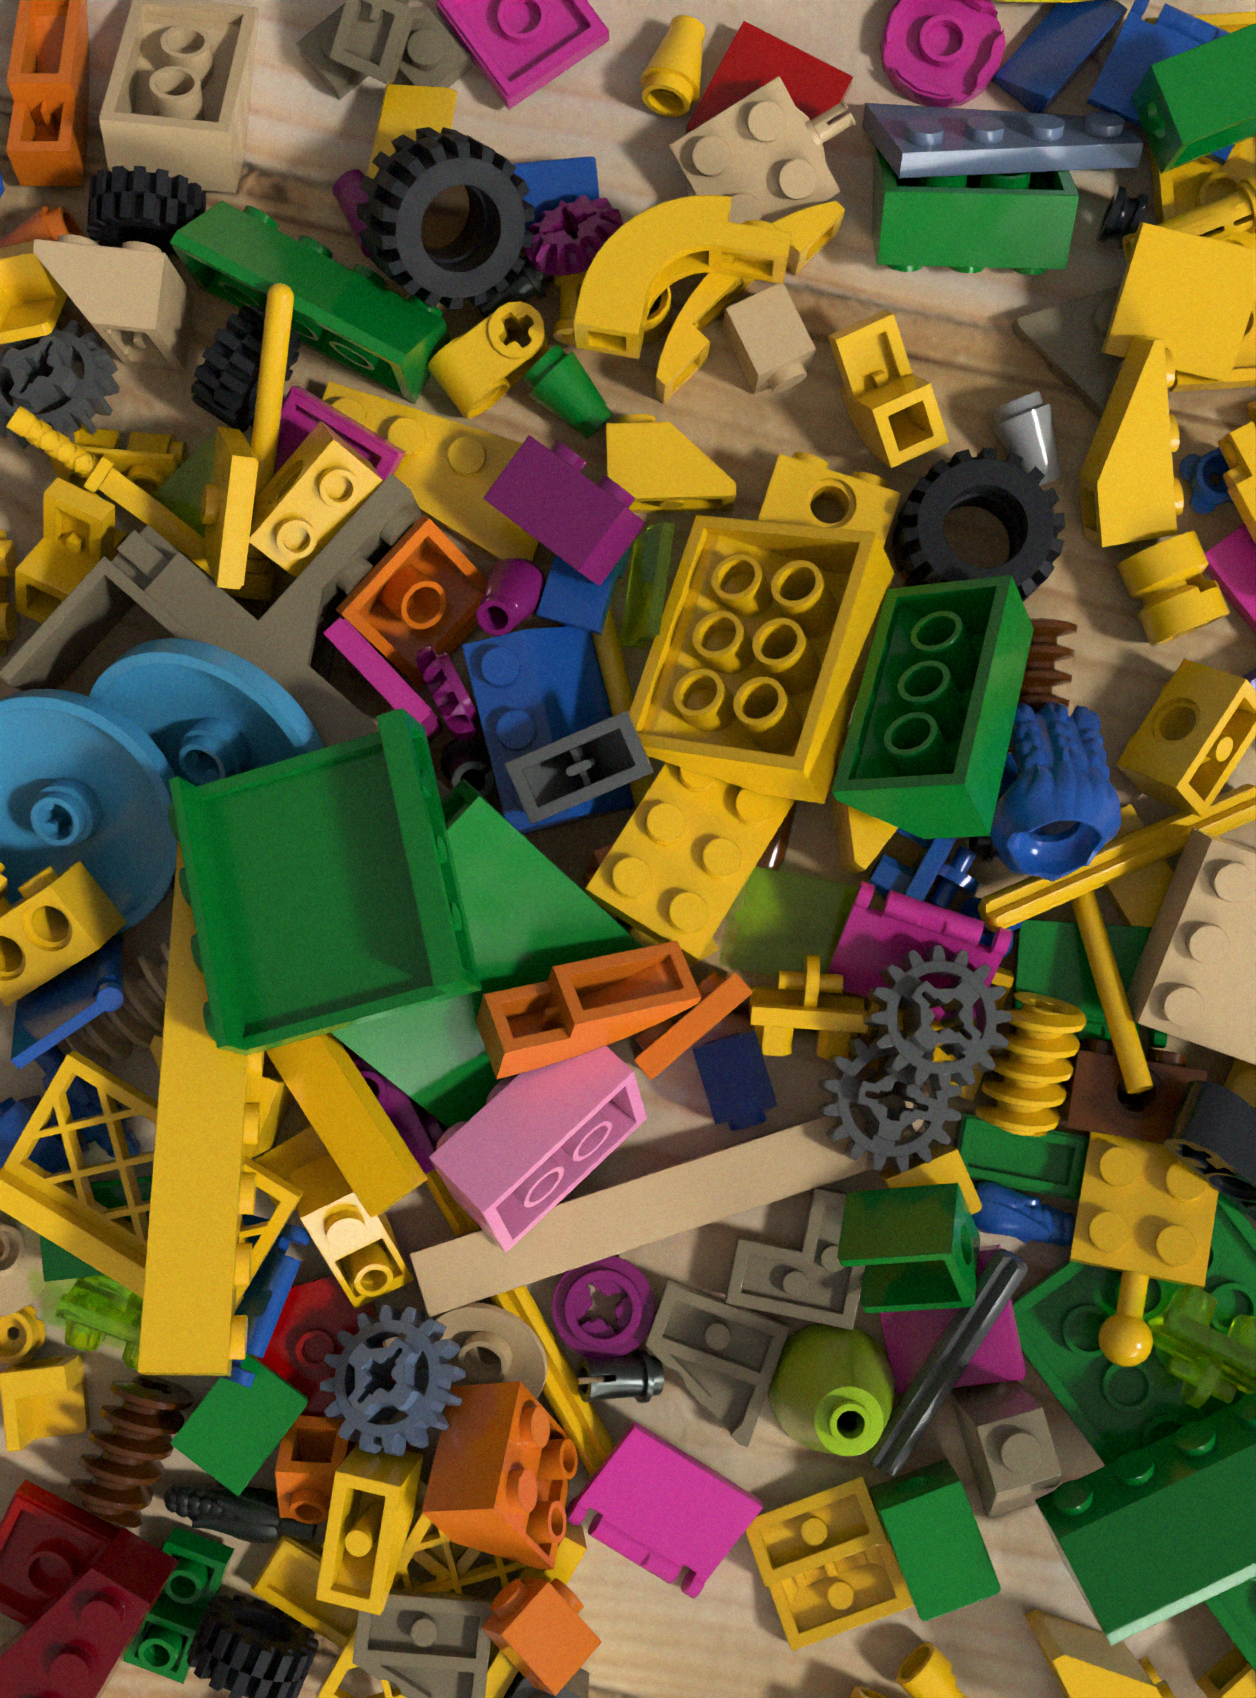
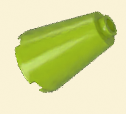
[769,1323,897,1457]

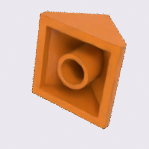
[335,514,487,689]

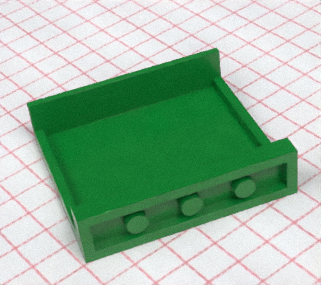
[167,708,482,1056]
[330,778,643,1128]

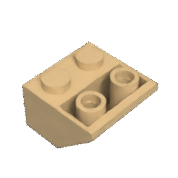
[33,234,195,370]

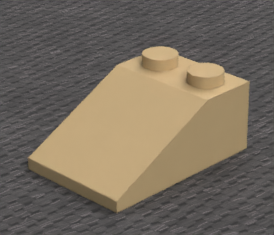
[99,0,258,194]

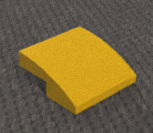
[745,1476,914,1651]

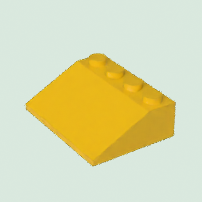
[629,515,894,804]

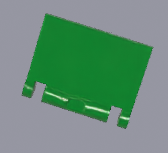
[1009,919,1167,1048]

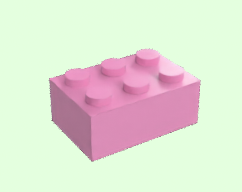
[429,1046,647,1253]

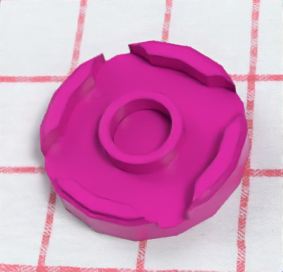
[880,0,1006,108]

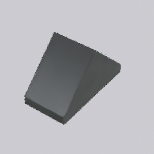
[504,710,654,825]

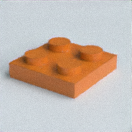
[633,971,753,1080]

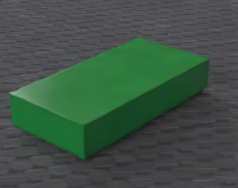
[953,1112,1089,1200]

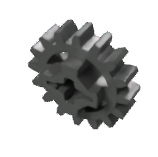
[0,320,120,452]
[863,945,1012,1092]
[818,1030,962,1172]

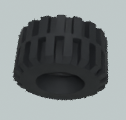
[357,127,535,309]
[893,448,1065,602]

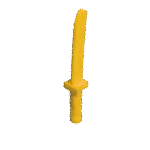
[6,405,213,578]

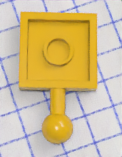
[1069,1132,1218,1367]

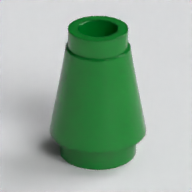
[522,344,614,440]

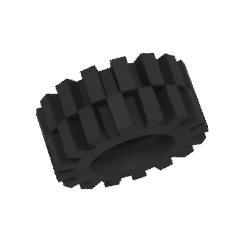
[87,166,206,259]
[191,304,301,432]
[187,1595,319,1698]

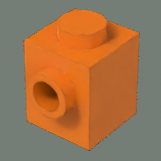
[275,1415,354,1524]
[481,1576,602,1696]

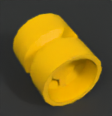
[1117,531,1230,647]

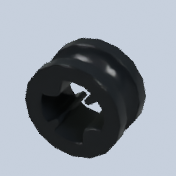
[1096,186,1149,250]

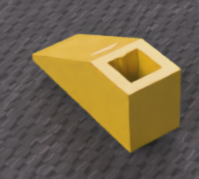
[1078,335,1184,547]

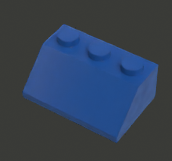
[462,626,635,835]

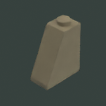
[950,1380,1063,1518]

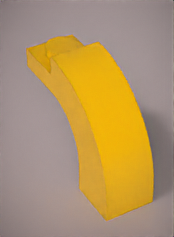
[573,195,792,359]

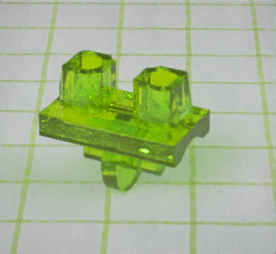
[55,1275,143,1370]
[1147,1285,1256,1409]

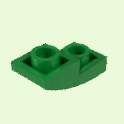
[123,1526,234,1684]

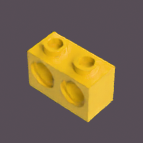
[0,860,127,1007]

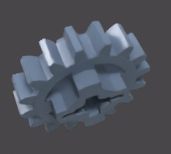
[320,1305,466,1456]

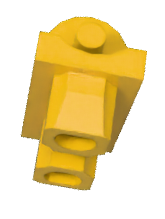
[748,953,869,1060]

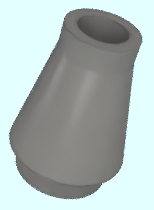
[991,391,1063,486]

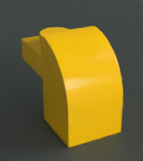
[828,310,949,468]
[15,477,127,624]

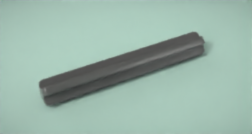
[867,1248,1028,1477]

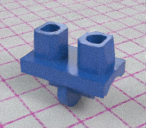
[866,828,981,909]

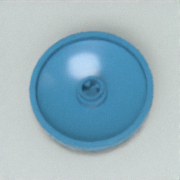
[89,638,325,786]
[0,689,178,936]

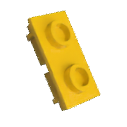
[49,428,188,499]

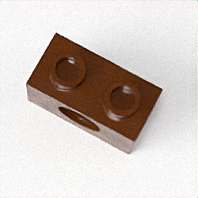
[1055,1038,1208,1144]

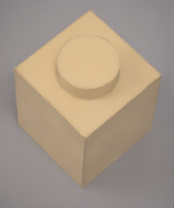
[722,283,816,395]

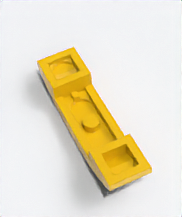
[655,201,845,404]

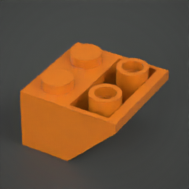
[422,1381,578,1570]

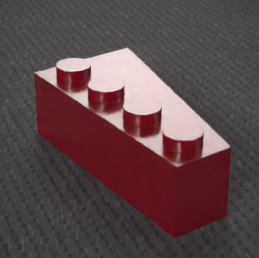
[0,1527,179,1698]

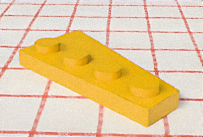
[322,381,541,563]

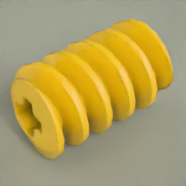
[975,991,1087,1137]

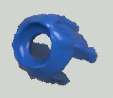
[990,701,1121,882]

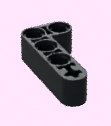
[1164,1080,1256,1221]

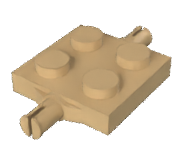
[669,76,856,224]

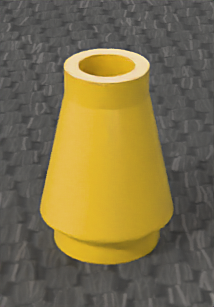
[640,15,706,117]

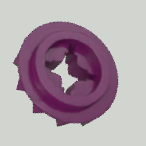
[524,194,624,275]
[416,643,480,742]
[552,1256,655,1359]

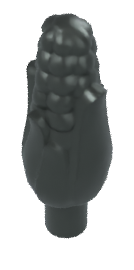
[164,1480,318,1544]

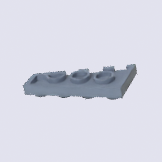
[862,103,1144,178]

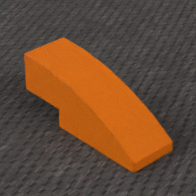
[6,0,89,186]
[476,941,701,1080]

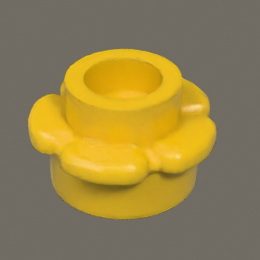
[0,1304,46,1365]

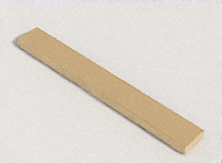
[410,1092,915,1317]

